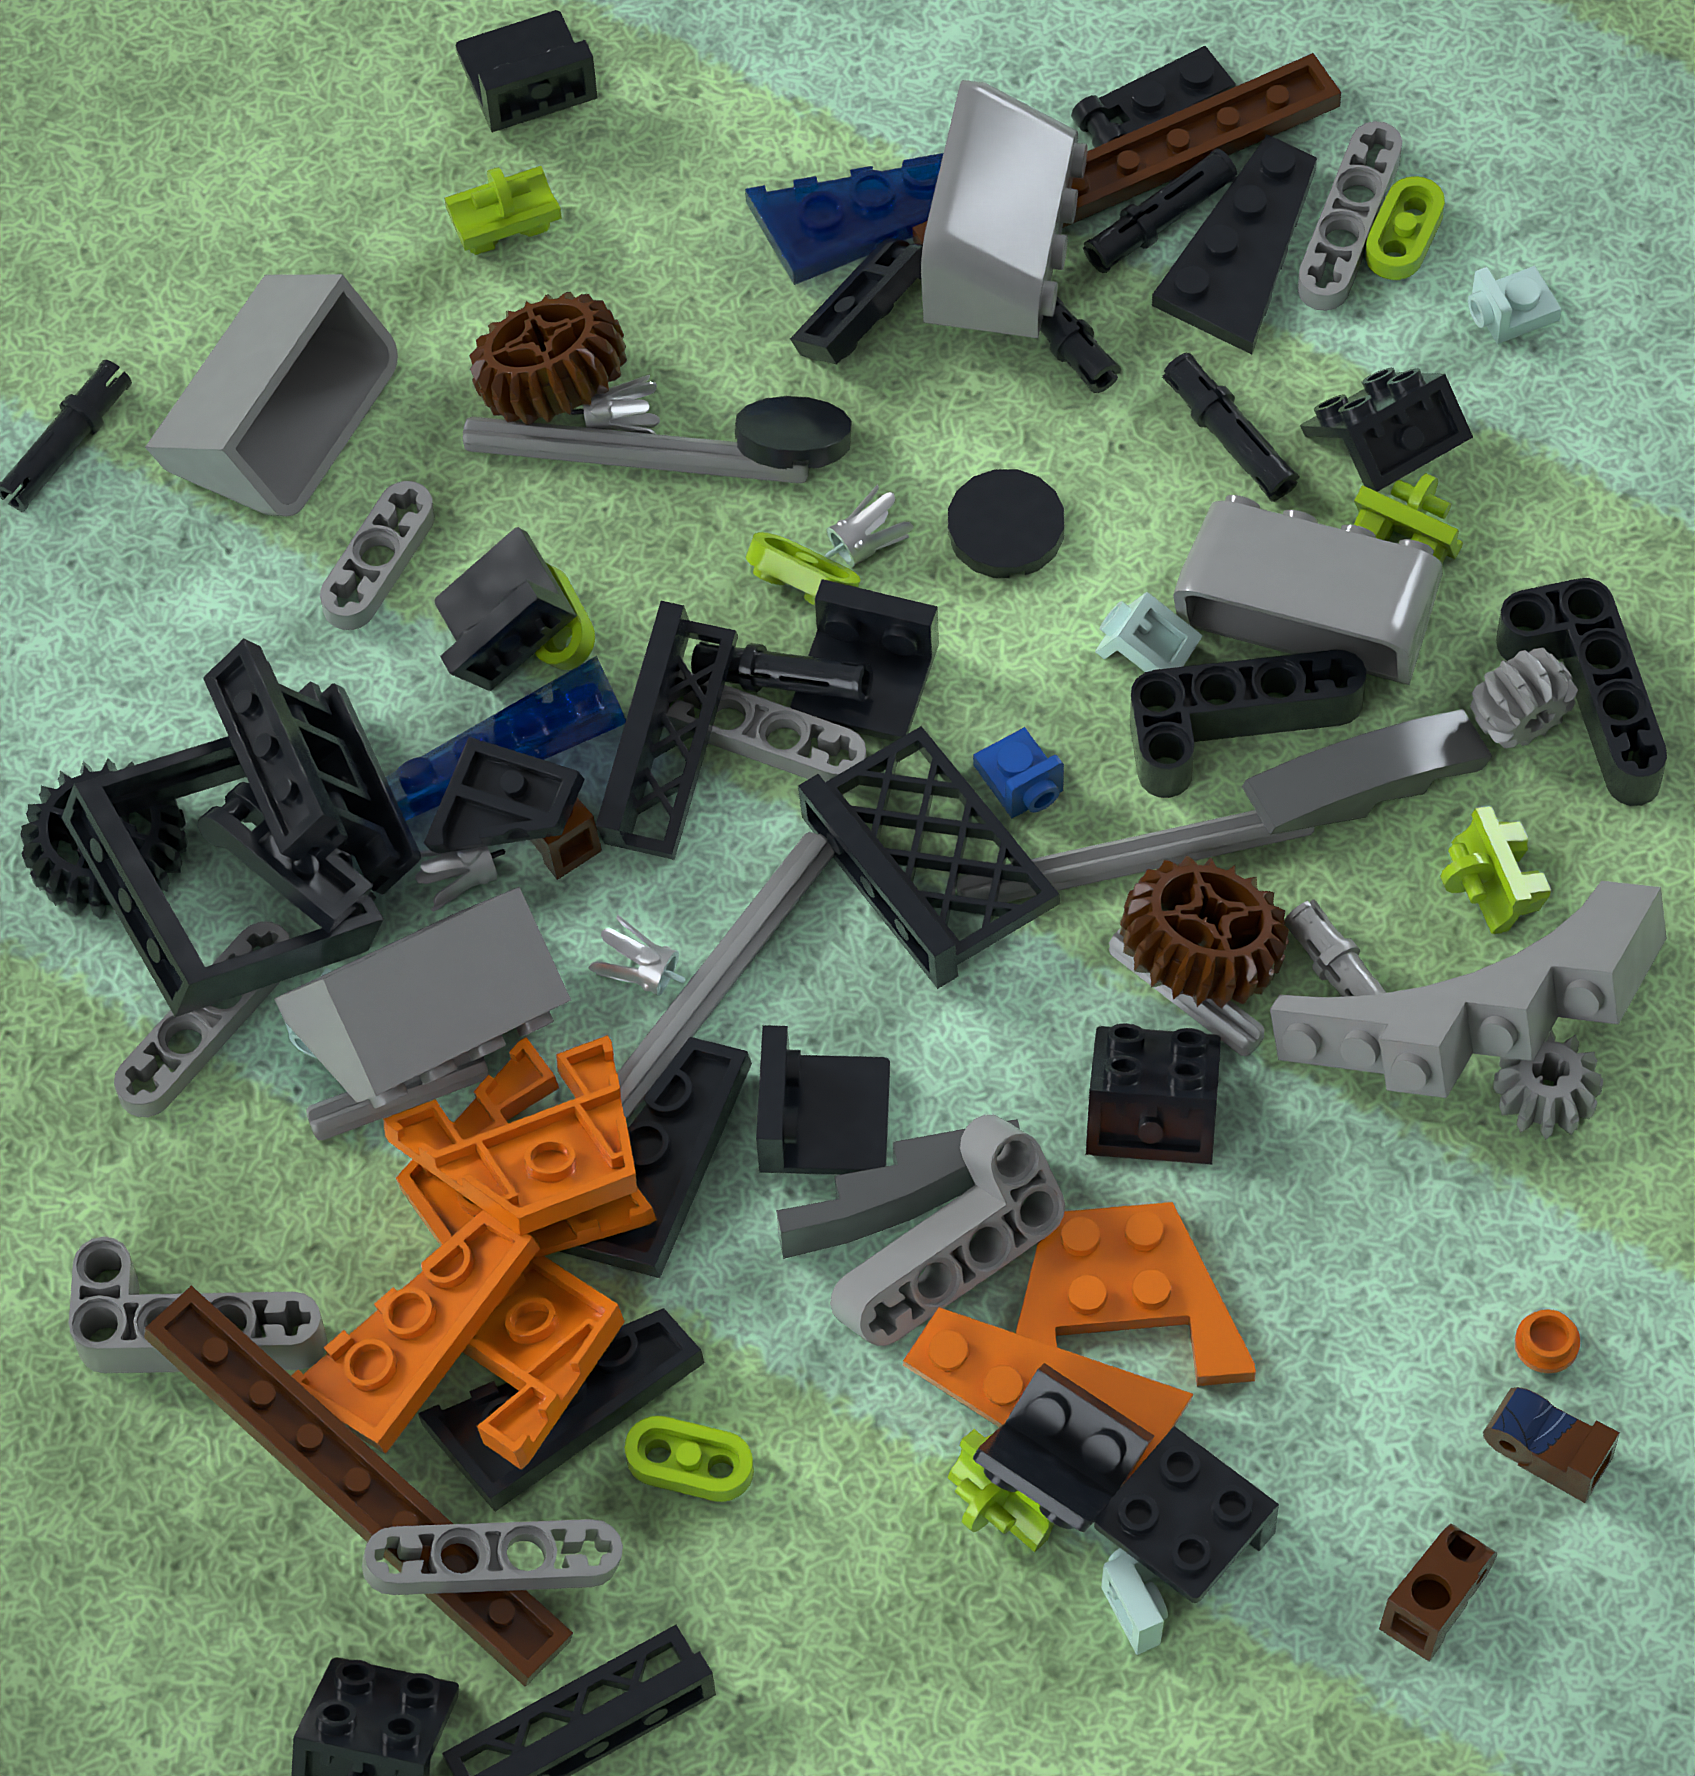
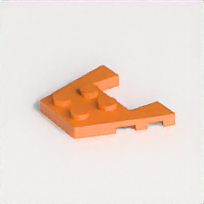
[383,1035,637,1236]
[396,1037,657,1259]
[1016,1202,1256,1386]
[463,1256,625,1469]

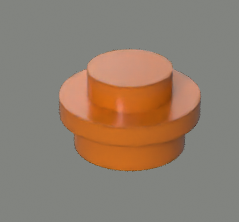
[1514,1309,1580,1373]

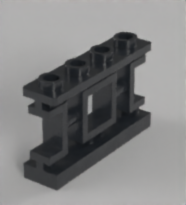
[203,638,421,895]

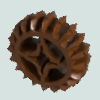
[469,292,627,425]
[1120,856,1290,1009]

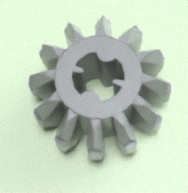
[1470,648,1578,749]
[1493,1029,1603,1140]

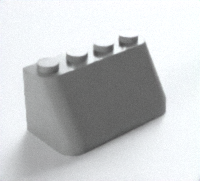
[921,80,1088,338]
[145,274,398,516]
[1173,495,1443,685]
[274,887,571,1109]

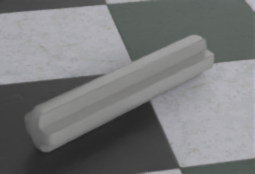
[1109,928,1265,1056]
[306,1051,488,1140]

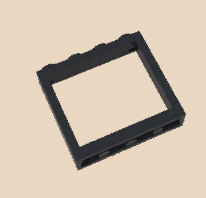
[62,736,383,1017]

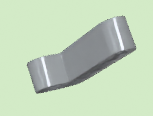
[830,1114,1065,1346]
[69,1237,328,1373]

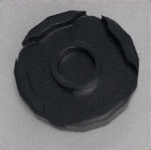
[735,396,852,470]
[948,469,1064,578]

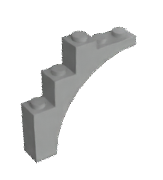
[1270,881,1667,1098]

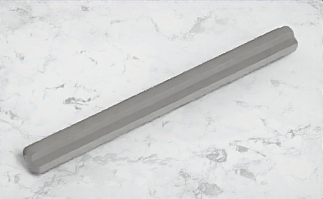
[463,417,810,483]
[956,810,1315,902]
[617,832,834,1120]

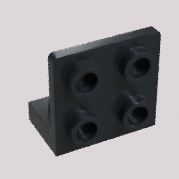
[455,10,598,133]
[1300,367,1473,492]
[434,527,577,691]
[790,579,939,742]
[1085,1023,1221,1165]
[756,1025,890,1175]
[973,1363,1154,1532]
[1094,1426,1279,1603]
[291,1657,459,1776]

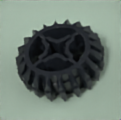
[20,758,188,920]

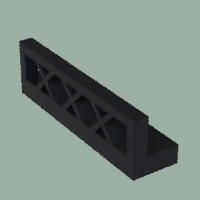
[595,601,738,860]
[442,1625,716,1776]

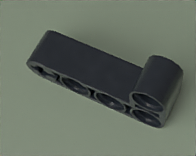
[1496,578,1667,806]
[1130,650,1366,798]

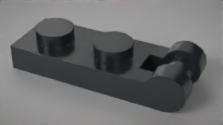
[1071,46,1236,148]
[790,237,923,365]
[197,782,373,933]

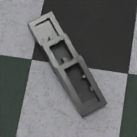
[1242,709,1492,835]
[776,1119,1020,1259]

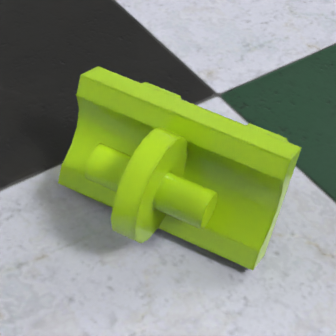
[444,166,562,255]
[1354,473,1463,564]
[1440,806,1551,934]
[947,1429,1054,1552]

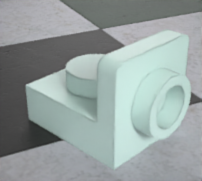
[1468,266,1561,344]
[1095,592,1203,672]
[1101,1548,1168,1655]

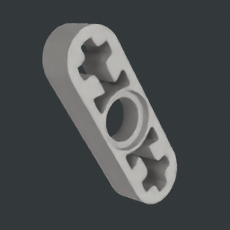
[320,481,435,630]

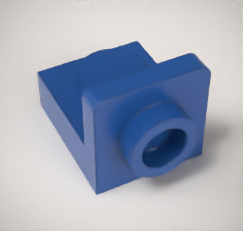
[973,727,1064,819]

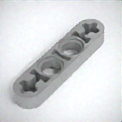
[1298,121,1402,311]
[663,671,867,782]
[114,922,290,1117]
[362,1519,623,1595]

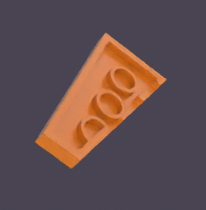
[291,1210,540,1454]
[903,1307,1193,1480]

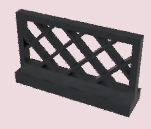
[798,726,1060,989]

